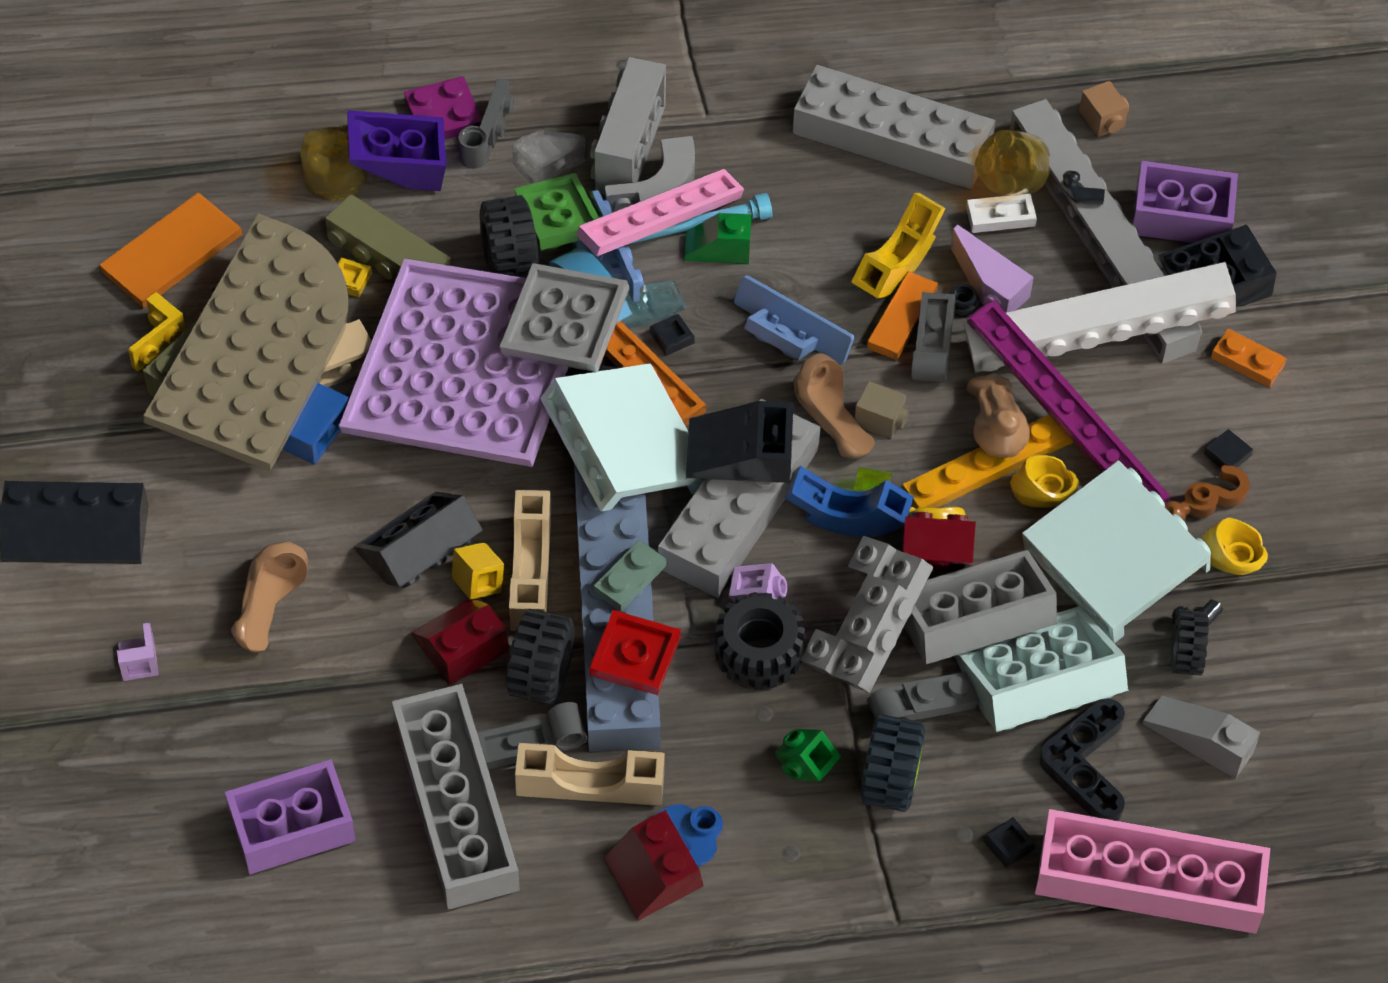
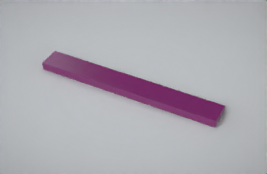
[967,299,1170,503]

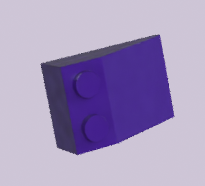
[347,110,446,191]

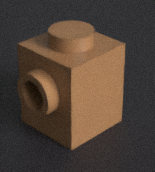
[1079,81,1129,137]

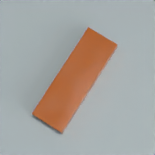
[867,271,938,360]

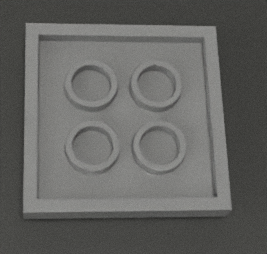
[500,263,629,372]

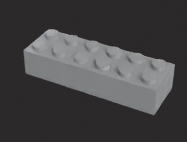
[793,65,995,190]
[658,399,820,598]
[392,684,520,910]

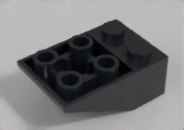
[1158,224,1277,306]
[686,401,794,483]

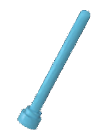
[627,193,773,245]

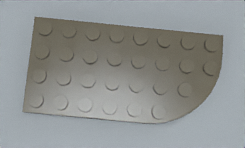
[144,213,348,471]

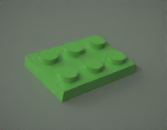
[514,173,599,250]

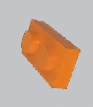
[1211,328,1287,388]

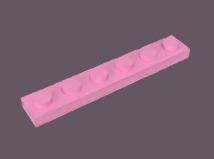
[576,169,744,257]

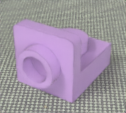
[729,563,787,603]

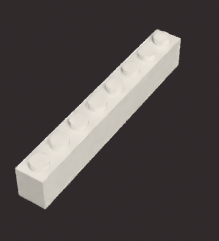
[964,262,1236,373]

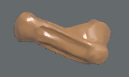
[793,353,875,459]
[966,373,1030,458]
[231,541,308,654]

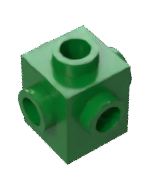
[774,729,841,782]

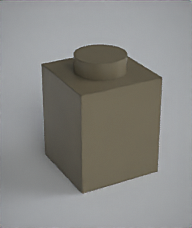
[855,381,909,439]

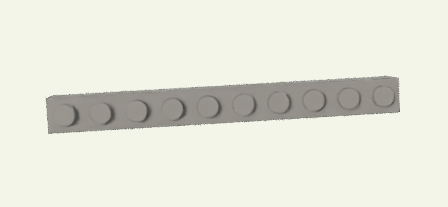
[1009,99,1202,364]

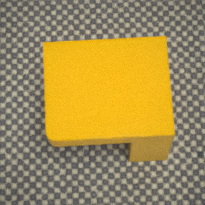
[452,543,504,600]

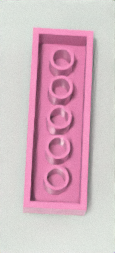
[1035,809,1270,934]

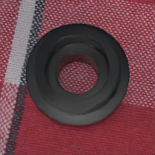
[948,284,979,315]

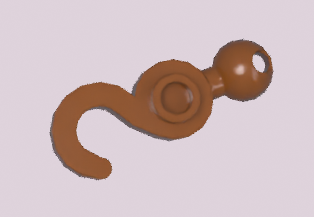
[1165,465,1250,521]

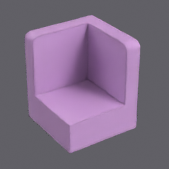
[117,622,159,681]

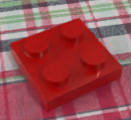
[589,610,681,696]

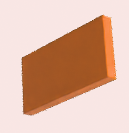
[99,192,242,308]

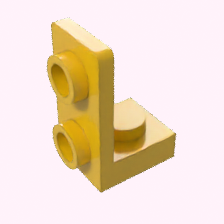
[128,292,186,371]

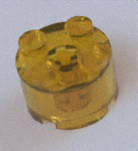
[300,125,368,201]
[974,130,1051,195]

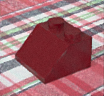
[901,512,976,572]
[411,599,509,686]
[604,810,704,921]

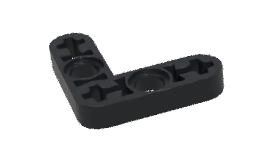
[1040,699,1125,821]

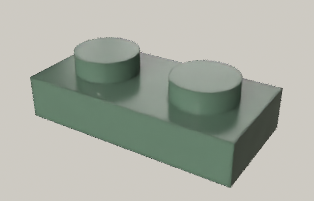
[594,540,666,612]

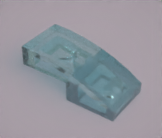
[621,280,686,329]

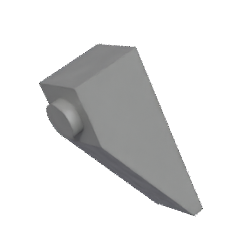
[1143,696,1260,779]

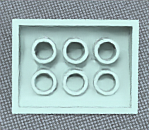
[955,606,1128,732]

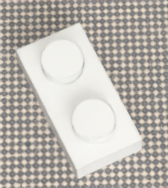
[966,194,1037,233]

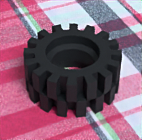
[1171,610,1209,676]

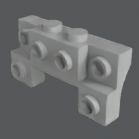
[800,536,933,693]

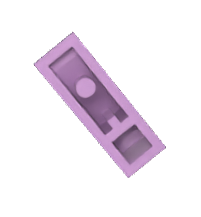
[951,224,1034,313]

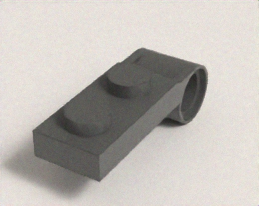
[459,79,514,169]
[912,292,956,383]
[867,672,979,720]
[477,702,588,769]

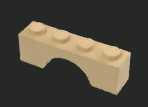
[509,490,551,631]
[515,743,665,806]

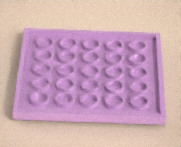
[339,259,568,467]

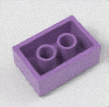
[1132,161,1238,243]
[225,759,356,875]

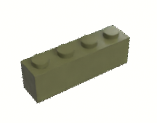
[325,194,451,281]

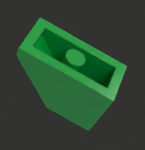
[684,213,752,264]

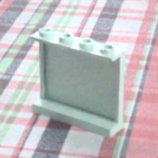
[540,363,705,511]
[1023,460,1211,643]

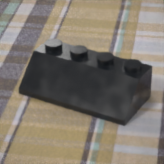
[0,481,149,564]

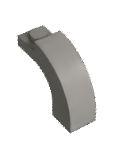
[605,136,695,213]

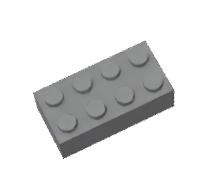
[590,57,666,195]
[904,550,1057,664]

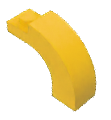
[851,193,946,298]

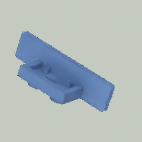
[572,190,644,303]
[734,275,854,364]

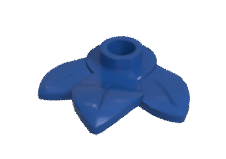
[657,804,723,867]

